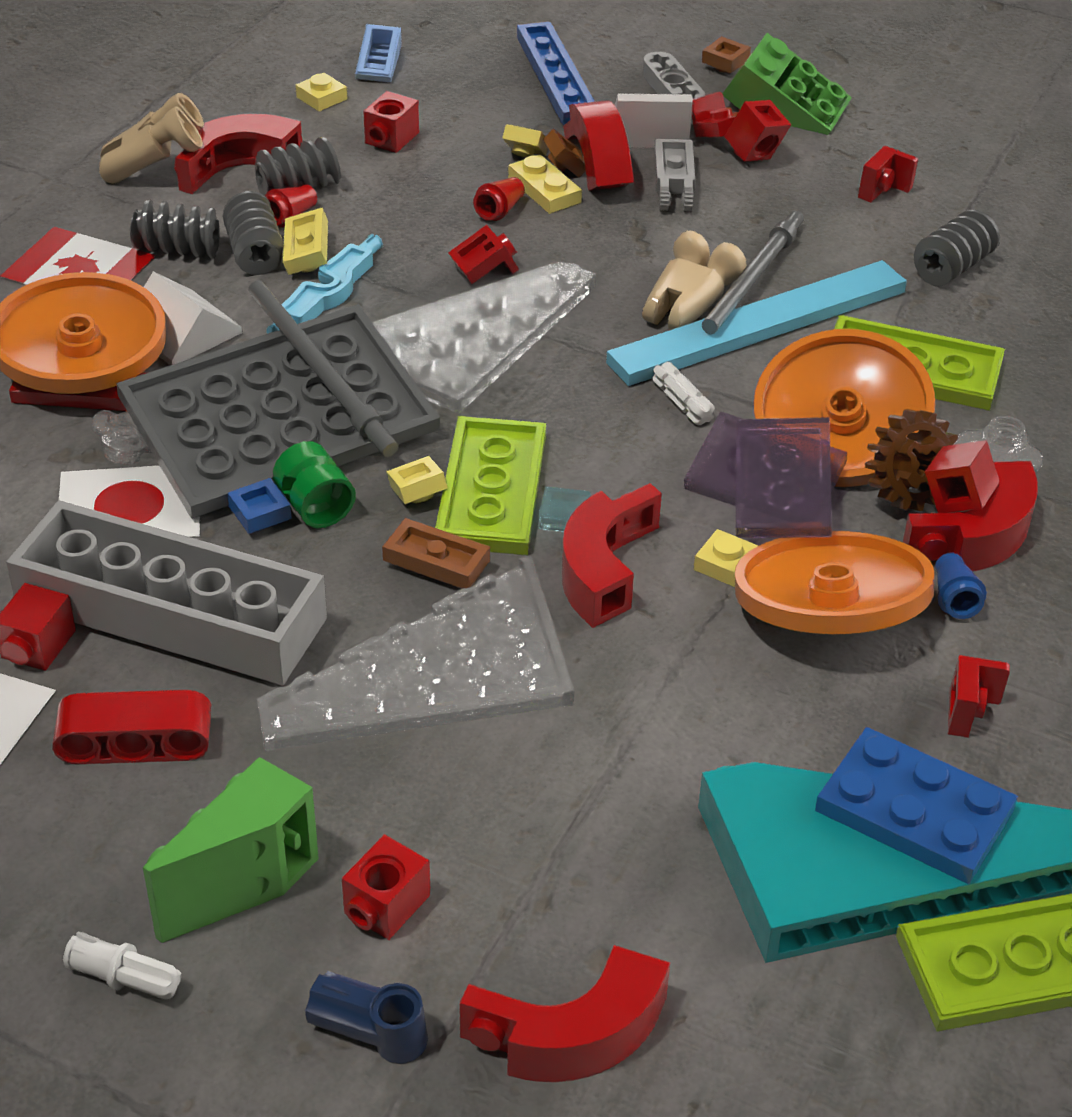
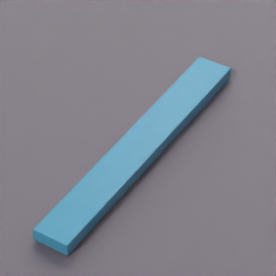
[606,260,907,386]

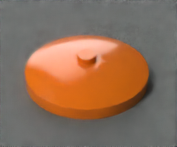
[0,272,166,394]
[754,329,935,487]
[735,531,934,634]

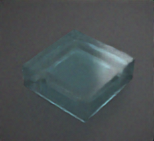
[538,486,591,532]

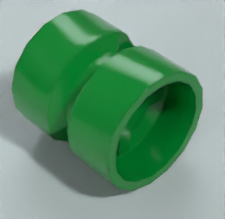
[273,441,356,528]

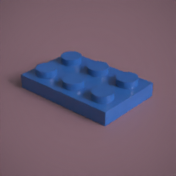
[815,727,1018,885]

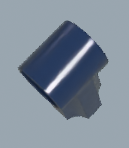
[305,971,428,1064]

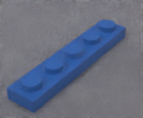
[517,22,595,125]

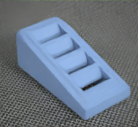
[355,24,401,83]

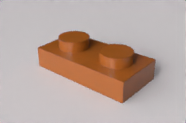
[382,518,490,591]

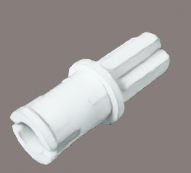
[63,931,181,1000]

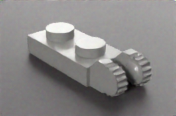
[654,139,696,211]

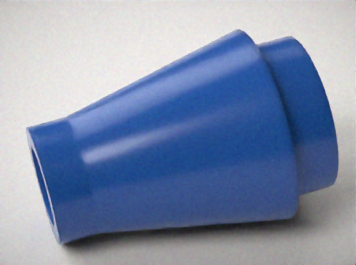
[935,553,987,619]

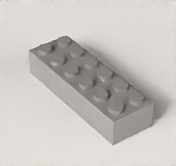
[6,500,327,685]

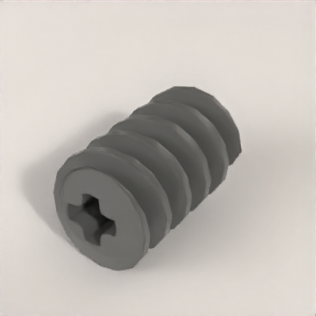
[255,137,341,195]
[222,191,284,275]
[130,199,220,259]
[914,210,1000,286]

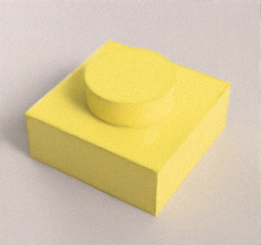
[296,73,347,111]
[502,124,548,158]
[386,456,448,504]
[694,529,758,587]

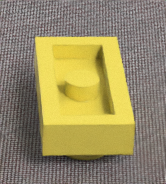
[508,154,582,214]
[283,207,328,275]

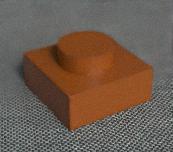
[702,36,751,73]
[543,128,586,177]

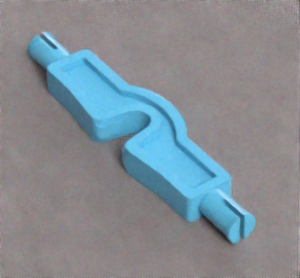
[266,234,383,334]

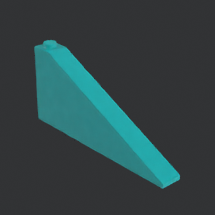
[698,762,1072,963]

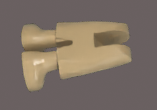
[99,93,204,183]
[642,231,746,330]

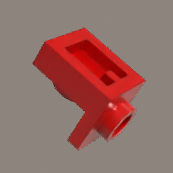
[691,92,737,137]
[858,145,918,203]
[448,224,519,284]
[948,655,1010,738]

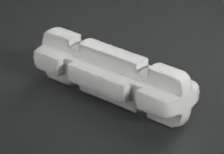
[653,361,715,426]

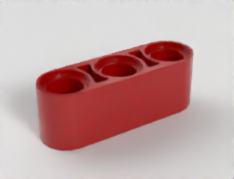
[52,690,212,764]

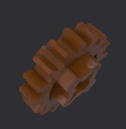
[865,409,959,511]

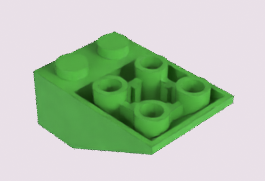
[722,33,852,135]
[143,757,319,943]

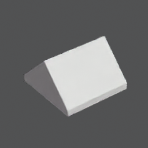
[615,94,693,148]
[144,271,242,365]

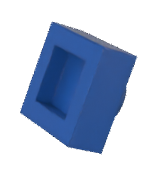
[228,478,292,534]

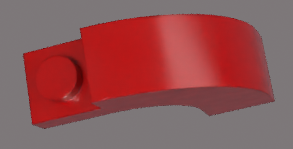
[563,100,634,191]
[175,114,302,194]
[903,461,1038,572]
[562,483,662,628]
[460,945,671,1082]

